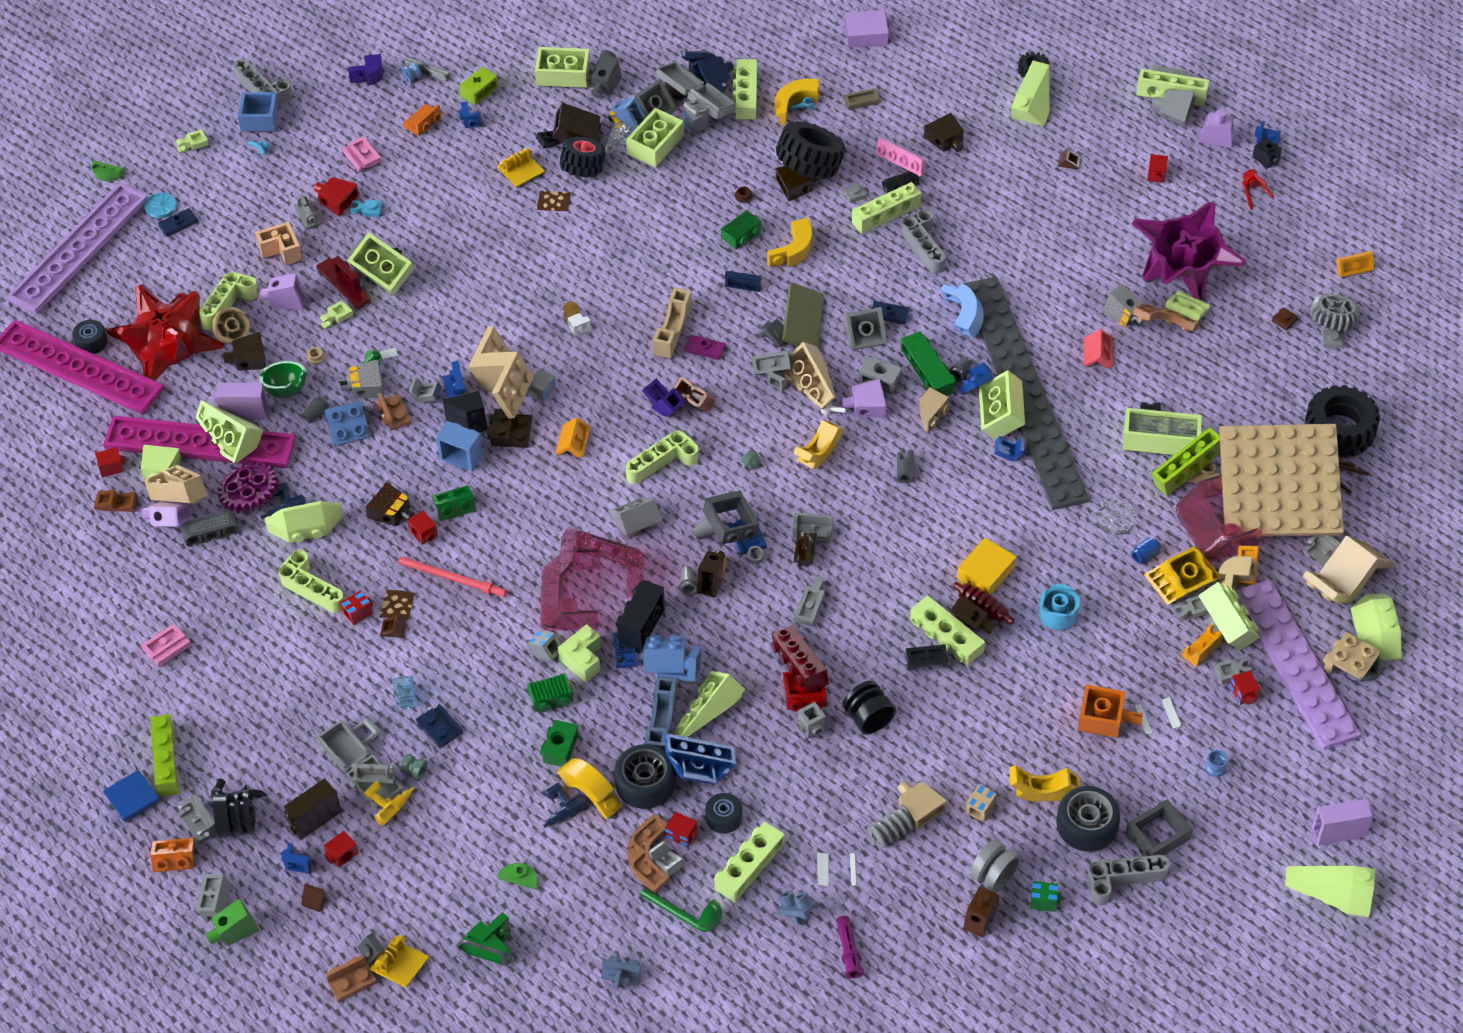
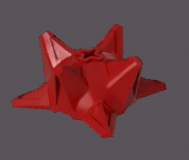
[107,284,224,381]

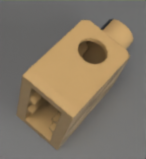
[897,781,947,831]

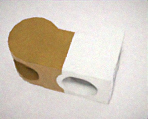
[563,302,591,337]

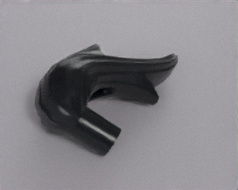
[211,778,268,802]

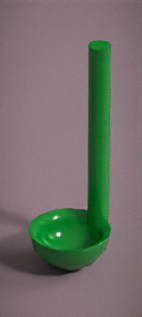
[640,888,723,932]

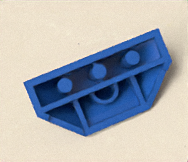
[664,733,736,785]

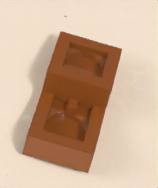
[94,490,138,512]

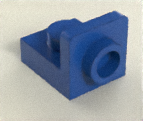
[1254,121,1281,145]
[281,843,312,874]

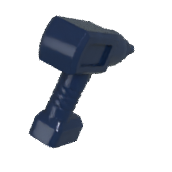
[260,482,306,519]
[543,782,588,828]

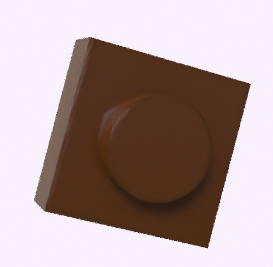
[1272,307,1298,330]

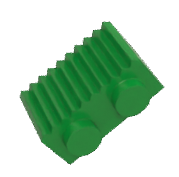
[721,210,761,249]
[527,673,574,712]

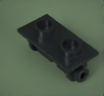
[882,171,919,193]

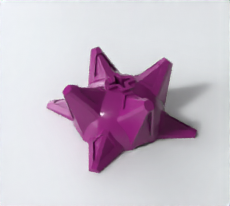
[1132,202,1246,300]

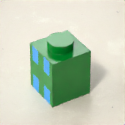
[1030,881,1061,912]

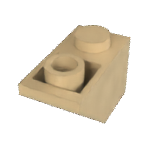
[919,388,949,432]

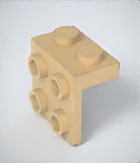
[1323,632,1380,679]

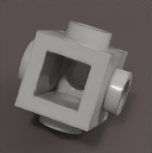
[796,702,827,738]

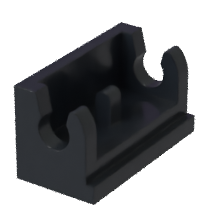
[905,644,948,670]

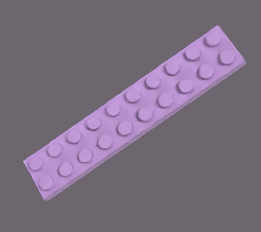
[7,182,148,314]
[1236,579,1361,750]

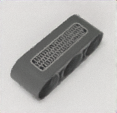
[181,511,240,547]

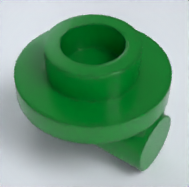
[362,349,382,366]

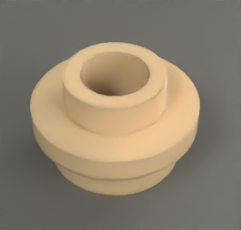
[306,347,325,364]

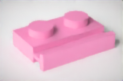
[342,137,381,172]
[141,624,191,667]

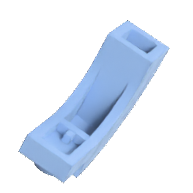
[940,283,984,338]

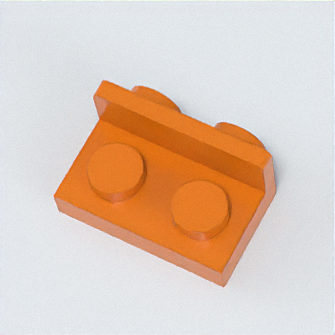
[403,104,441,136]
[150,838,195,872]

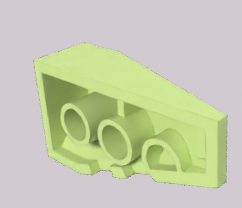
[673,671,745,737]
[1285,866,1375,917]

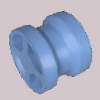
[401,62,422,83]

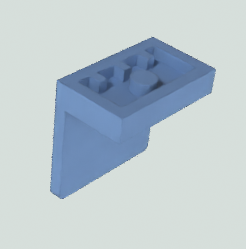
[325,401,370,446]
[656,646,702,683]

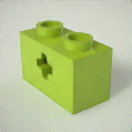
[459,67,499,106]

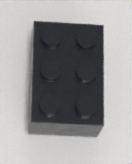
[616,579,665,653]

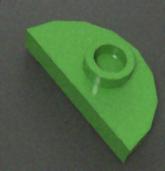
[92,160,126,181]
[497,863,538,890]

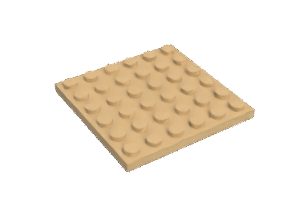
[1219,424,1344,537]

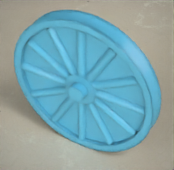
[144,193,177,218]

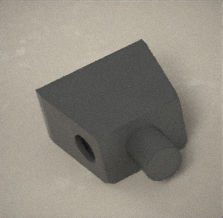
[592,54,622,98]

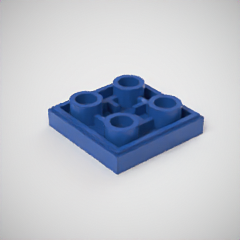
[103,770,160,823]

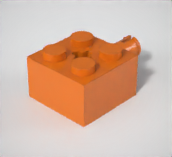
[1077,684,1143,738]

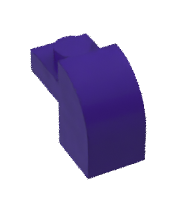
[348,54,383,86]
[642,378,686,417]

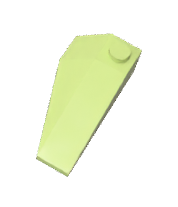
[1011,61,1050,126]
[195,400,263,463]

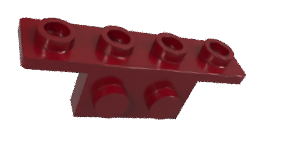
[316,256,371,309]

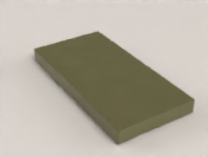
[782,282,824,347]

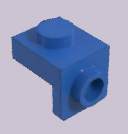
[458,101,482,128]
[994,436,1026,461]

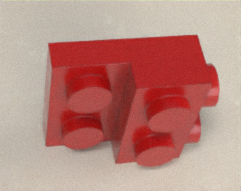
[783,672,827,712]

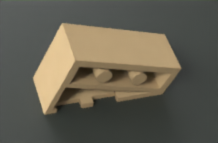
[144,465,207,504]

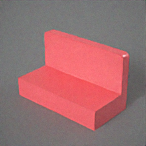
[1084,329,1113,368]

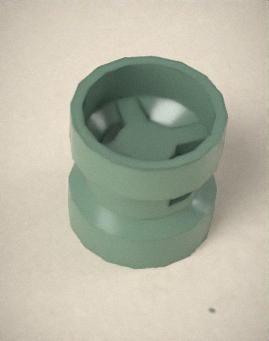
[400,754,428,780]

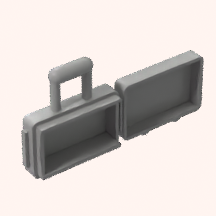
[656,62,736,119]
[316,718,402,810]

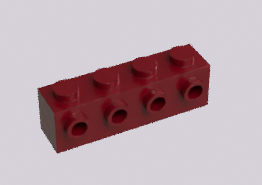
[770,625,829,693]

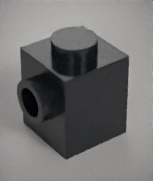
[1252,138,1282,168]

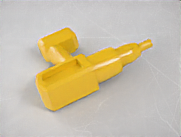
[363,781,415,826]

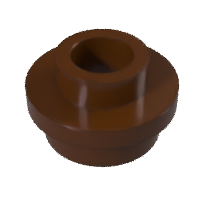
[735,186,752,203]

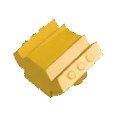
[1144,546,1221,605]

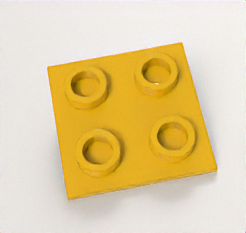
[497,148,545,188]
[370,935,429,988]

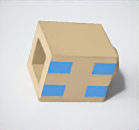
[965,785,996,822]

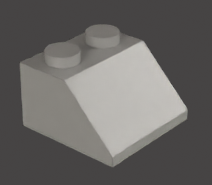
[609,497,662,536]

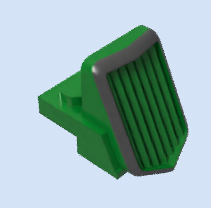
[456,912,512,965]

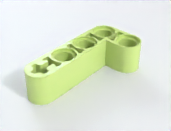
[199,272,258,330]
[625,431,699,484]
[279,550,344,613]

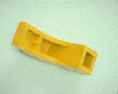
[774,79,820,125]
[767,217,812,267]
[794,420,844,469]
[557,758,623,819]
[1009,765,1080,802]

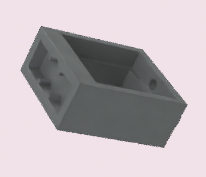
[703,490,759,544]
[1126,799,1193,856]

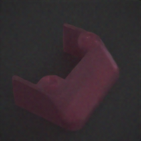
[1175,475,1262,562]
[559,527,644,598]
[540,549,601,631]

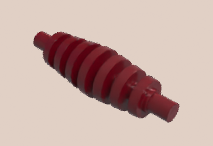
[952,581,1015,625]

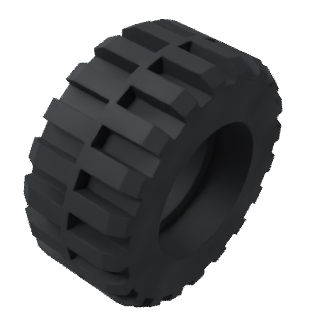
[776,121,846,179]
[1304,385,1380,457]

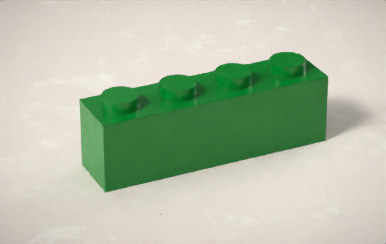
[900,331,956,396]

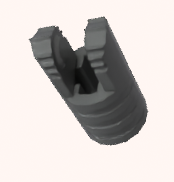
[897,450,914,483]

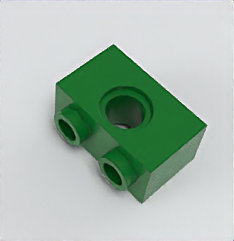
[540,720,579,767]

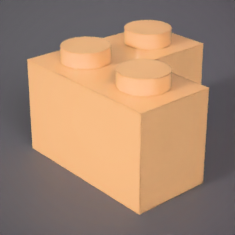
[255,222,303,265]

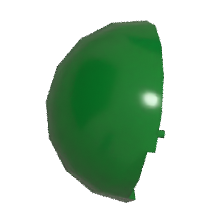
[259,361,306,398]

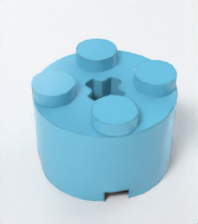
[1039,584,1080,630]

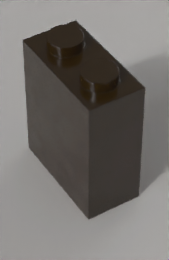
[553,102,602,142]
[284,778,342,840]

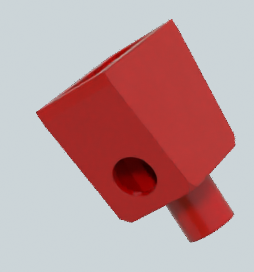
[314,177,359,216]

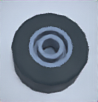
[72,320,108,354]
[705,793,743,834]

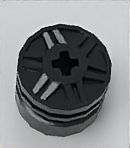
[842,681,896,735]
[213,790,256,838]

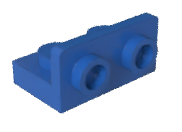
[442,361,465,398]
[958,362,993,394]

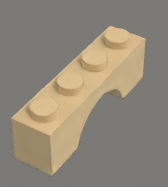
[652,287,692,359]

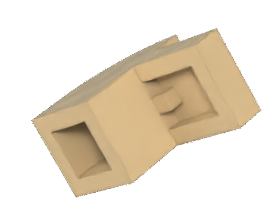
[1218,556,1256,592]

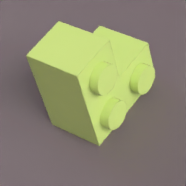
[558,624,601,683]

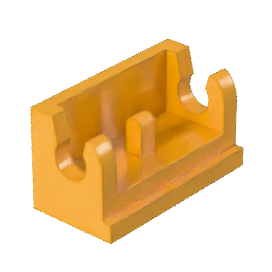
[1181,624,1223,667]

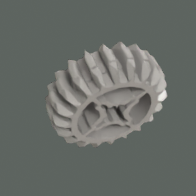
[1310,293,1361,332]

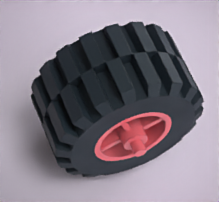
[560,137,606,177]

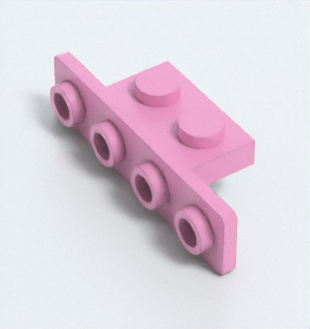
[877,138,926,176]

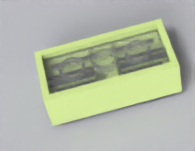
[1122,408,1202,455]

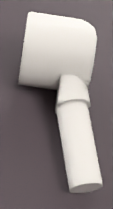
[821,403,847,415]

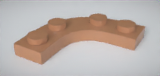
[1132,304,1200,332]
[628,813,670,894]

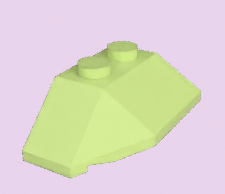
[265,501,343,543]
[1351,593,1402,661]

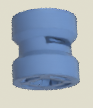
[1205,750,1228,777]

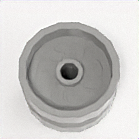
[969,839,1021,893]

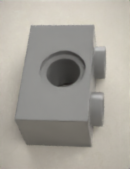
[859,356,902,394]

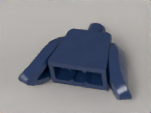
[681,50,734,93]

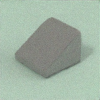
[767,371,790,391]

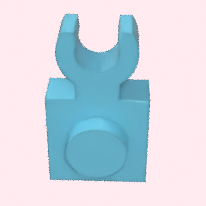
[350,199,383,217]

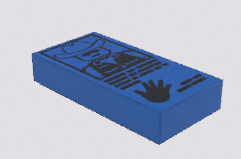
[613,632,636,669]

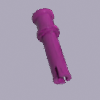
[836,915,864,979]

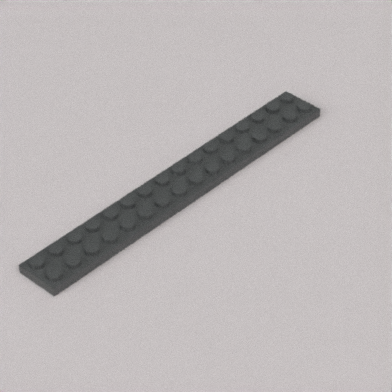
[963,277,1089,510]

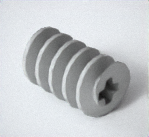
[867,806,913,848]

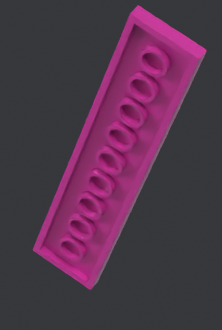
[0,319,164,415]
[103,415,296,468]

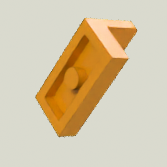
[556,417,591,458]

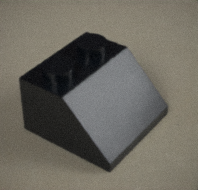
[442,391,487,433]

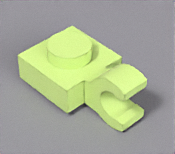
[176,129,209,153]
[320,300,353,329]

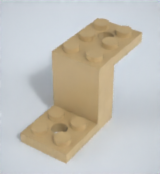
[468,326,534,418]
[1302,535,1394,604]

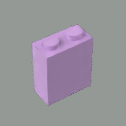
[845,10,891,47]
[213,383,268,420]
[1312,799,1374,845]

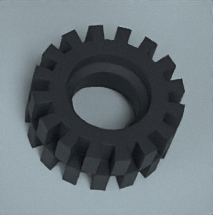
[1018,51,1049,78]

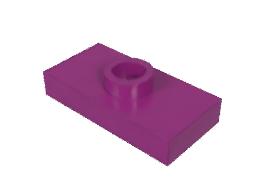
[685,335,725,360]

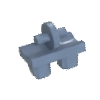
[777,891,819,925]
[601,955,641,989]

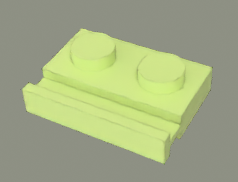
[1165,290,1210,321]

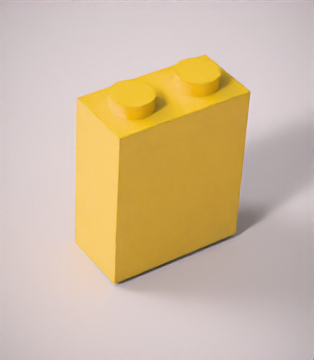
[957,538,1017,595]

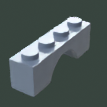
[644,676,677,751]

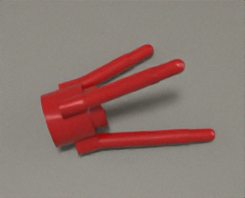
[1242,169,1274,210]

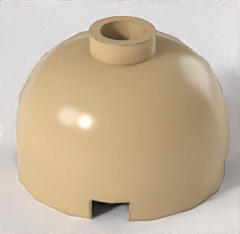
[212,307,250,344]

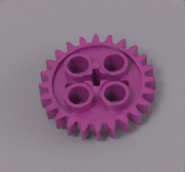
[217,462,279,514]

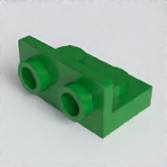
[432,485,476,521]

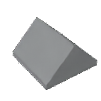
[633,79,677,117]
[845,307,887,350]

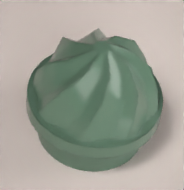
[741,450,761,469]

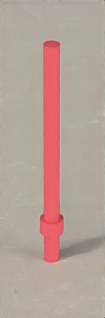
[398,556,507,597]

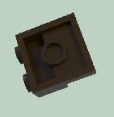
[487,409,533,448]

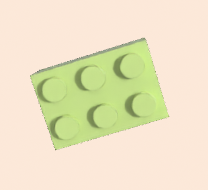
[535,47,590,88]
[626,108,684,167]
[348,232,415,296]
[979,370,1025,440]
[1198,582,1260,650]

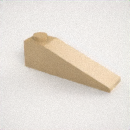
[782,342,836,409]

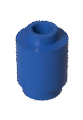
[1131,537,1161,564]

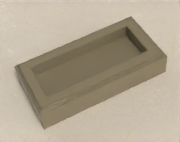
[843,88,881,110]

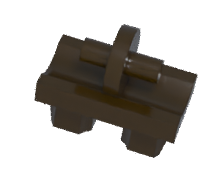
[794,531,817,567]

